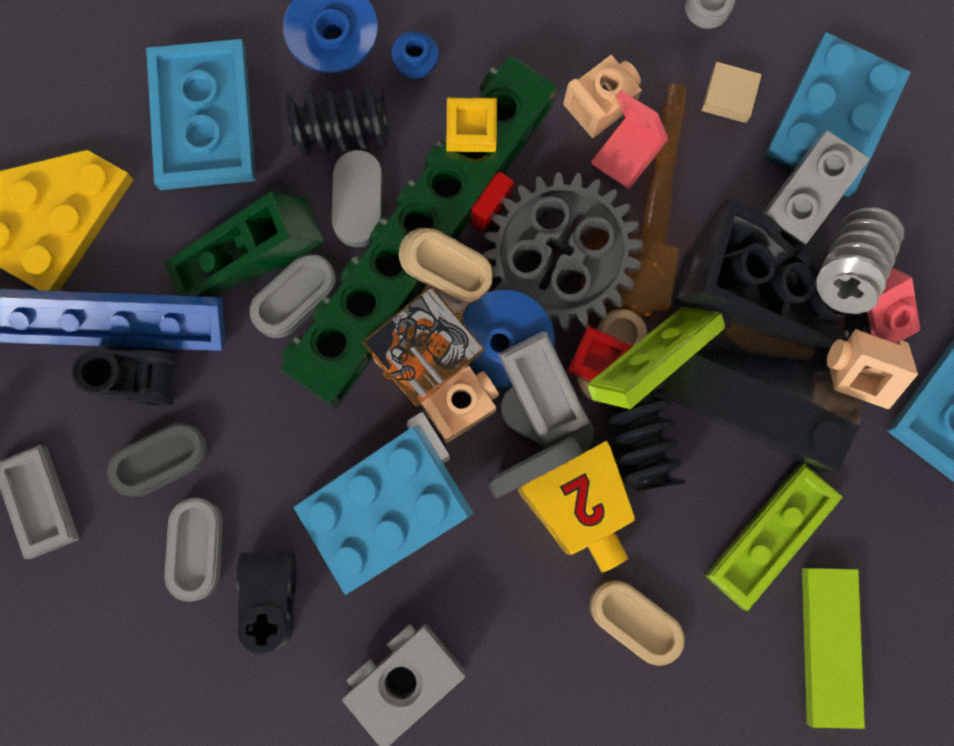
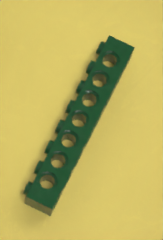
[280,55,558,409]

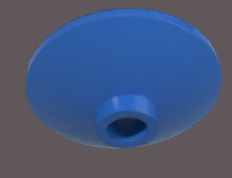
[283,0,378,73]
[460,289,555,388]

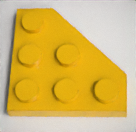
[0,150,134,291]

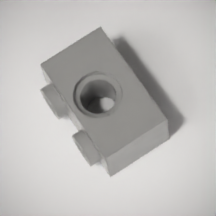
[763,131,870,244]
[342,623,465,746]

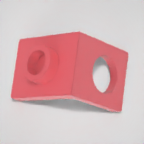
[591,90,668,190]
[867,268,920,344]

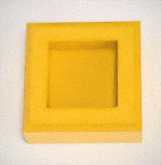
[446,97,497,152]

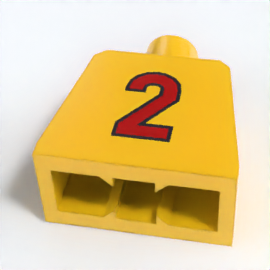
[518,441,635,573]

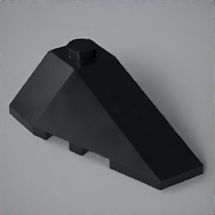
[672,198,871,355]
[655,347,861,473]

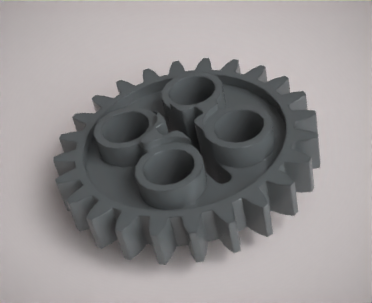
[482,172,643,332]

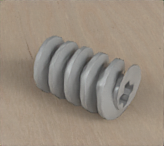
[816,207,904,314]

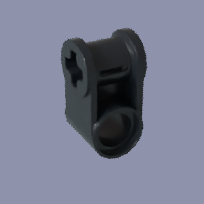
[71,348,179,407]
[237,551,297,654]

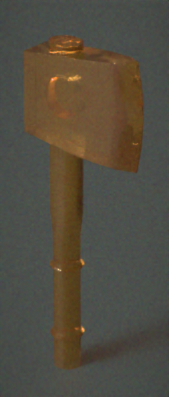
[580,84,687,316]

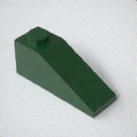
[164,192,324,297]

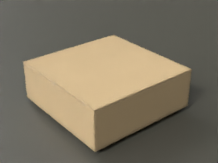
[701,62,762,123]

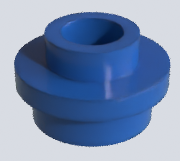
[391,31,439,79]

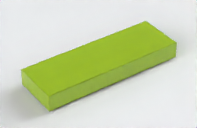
[587,307,725,409]
[704,463,843,611]
[802,568,865,729]

